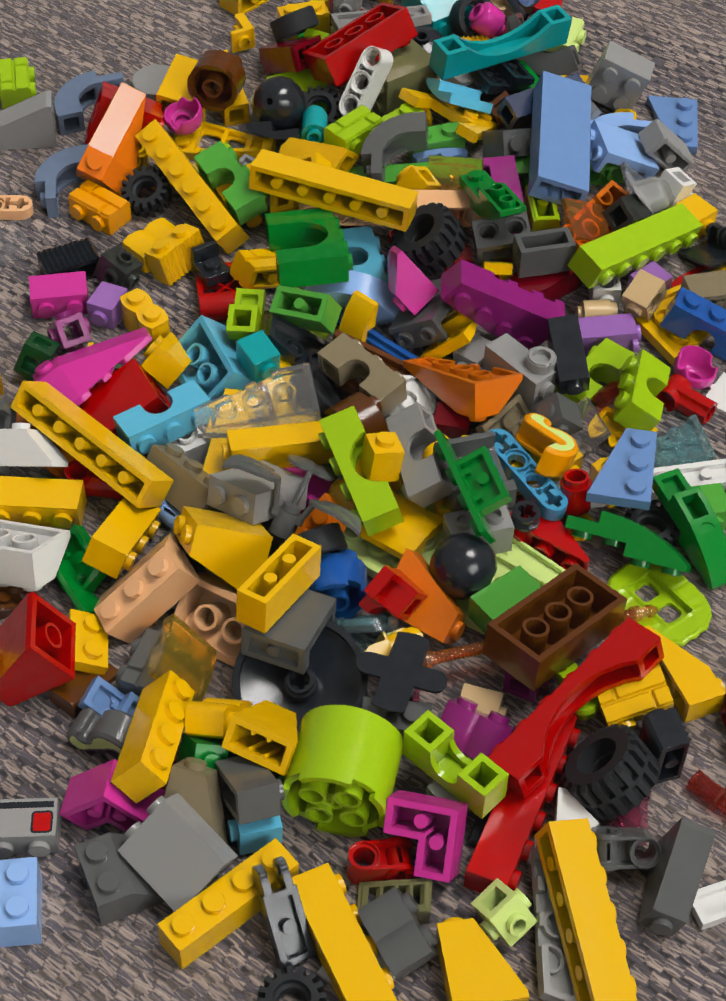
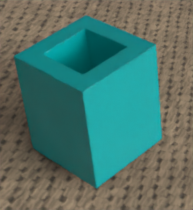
[236,330,280,384]

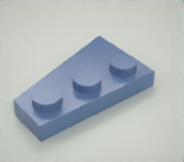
[646,95,698,154]

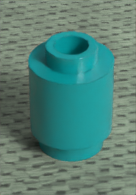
[301,105,328,143]

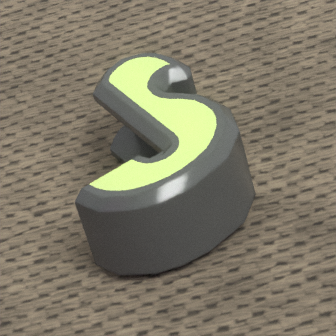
[66,708,133,758]

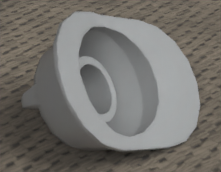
[624,171,674,215]

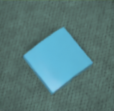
[426,77,493,114]

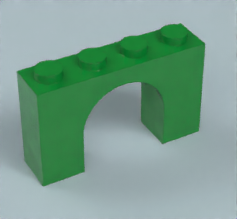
[265,208,353,288]

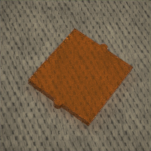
[561,198,609,242]

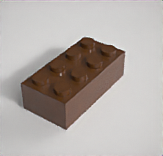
[482,563,627,691]

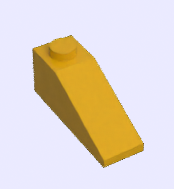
[645,625,726,723]

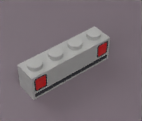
[0,798,62,858]

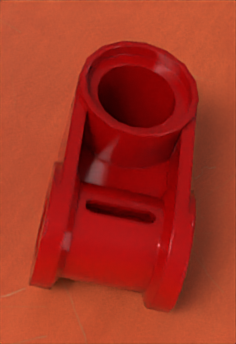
[346,836,417,886]

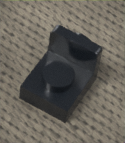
[191,240,232,287]

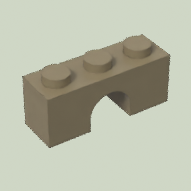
[317,332,407,417]

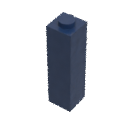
[496,73,586,129]

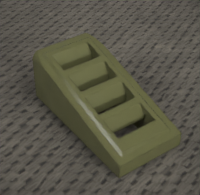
[357,878,432,924]

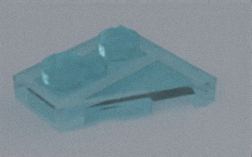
[654,414,716,468]

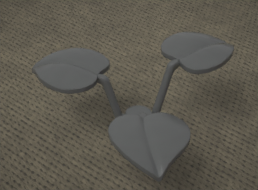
[222,454,361,540]

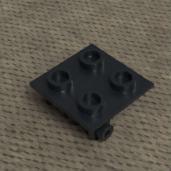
[678,223,726,270]

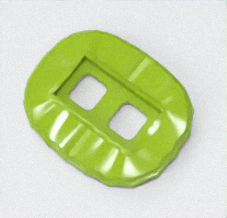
[607,563,712,646]

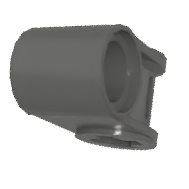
[591,826,662,871]

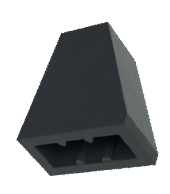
[547,314,590,396]

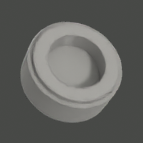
[525,346,557,375]

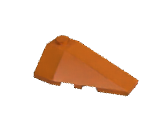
[76,82,146,198]

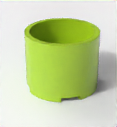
[281,705,403,837]

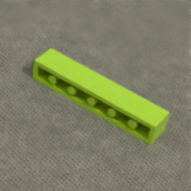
[567,203,703,289]

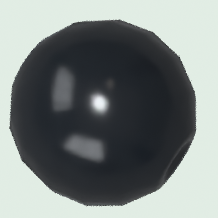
[252,76,306,130]
[429,532,497,600]

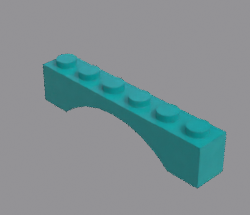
[429,5,572,80]

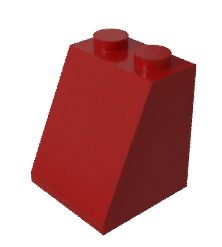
[85,81,165,144]
[79,358,170,437]
[0,592,76,706]

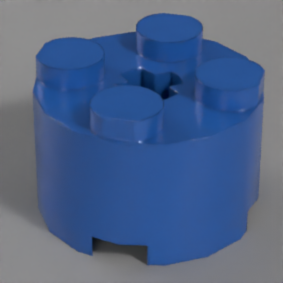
[308,549,368,622]

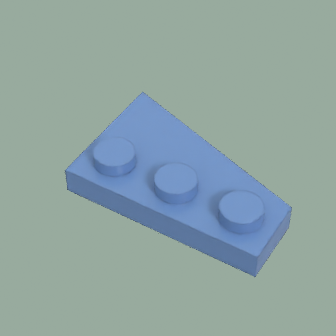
[586,428,657,510]

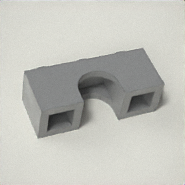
[386,402,455,508]

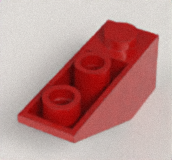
[510,497,590,571]

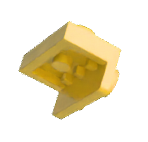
[67,609,108,675]

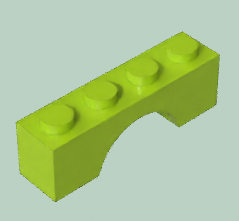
[318,406,404,537]

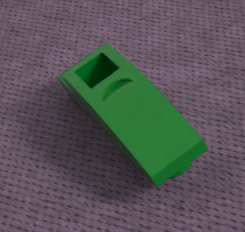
[459,170,526,220]
[652,468,726,591]
[565,510,691,577]

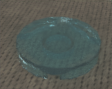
[334,615,399,633]

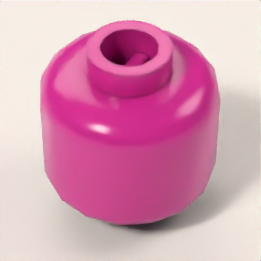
[469,2,505,39]

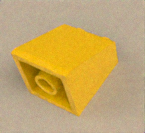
[173,506,273,589]

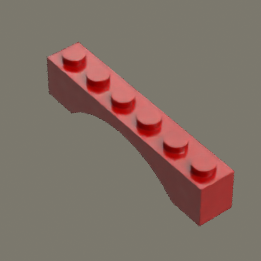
[488,617,664,799]

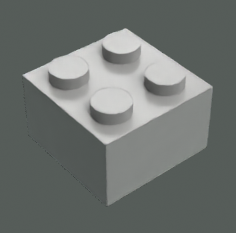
[586,41,655,111]

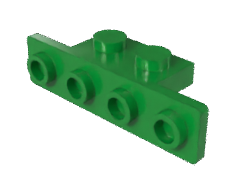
[434,429,513,544]
[32,524,107,614]

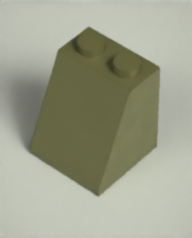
[372,39,437,117]

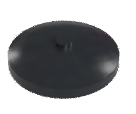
[232,620,368,735]

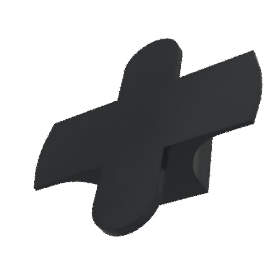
[356,632,447,713]

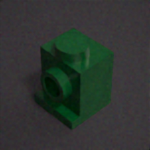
[13,331,60,381]

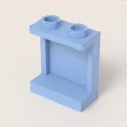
[590,119,659,180]

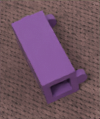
[578,313,641,356]

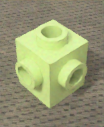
[470,878,537,947]

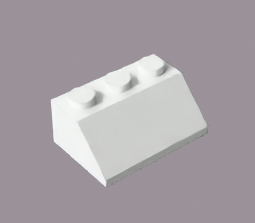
[0,519,71,592]

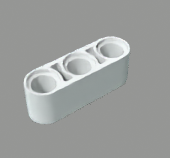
[339,46,393,116]

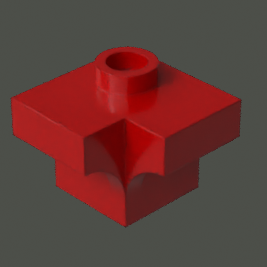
[358,565,428,621]

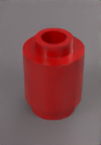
[560,469,592,517]

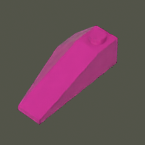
[387,246,439,315]
[33,327,152,406]

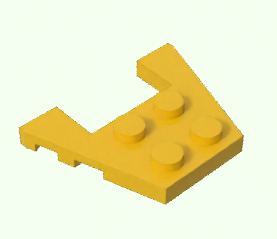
[398,88,499,143]

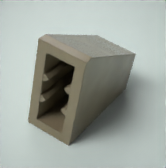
[164,757,229,846]

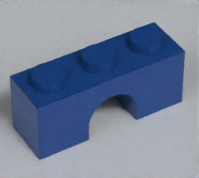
[660,286,726,361]

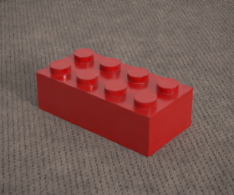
[302,2,418,87]

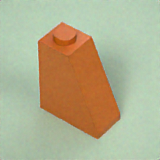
[386,548,466,645]

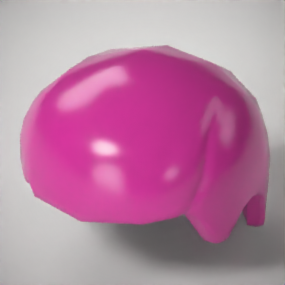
[163,97,203,135]
[673,345,718,390]

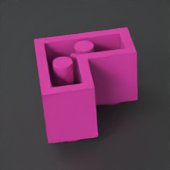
[59,759,165,833]
[383,790,468,883]

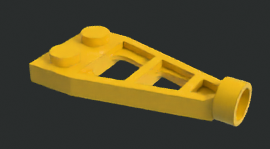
[172,121,276,161]

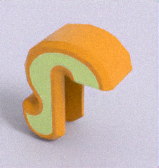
[515,413,579,478]

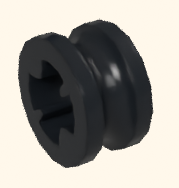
[511,500,541,532]

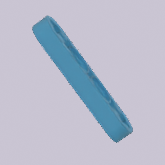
[488,428,568,521]

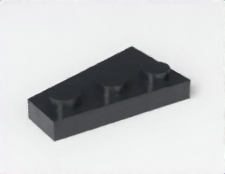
[265,314,341,396]

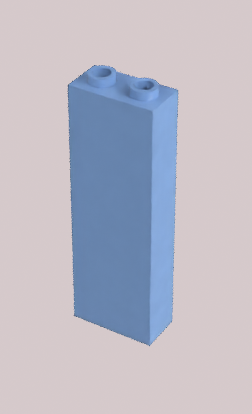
[528,70,592,210]

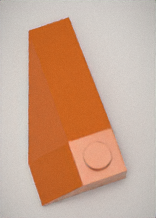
[403,356,523,422]

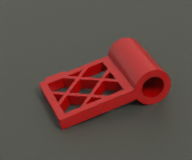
[195,262,242,321]

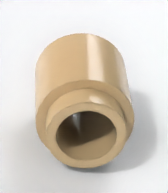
[575,299,618,318]

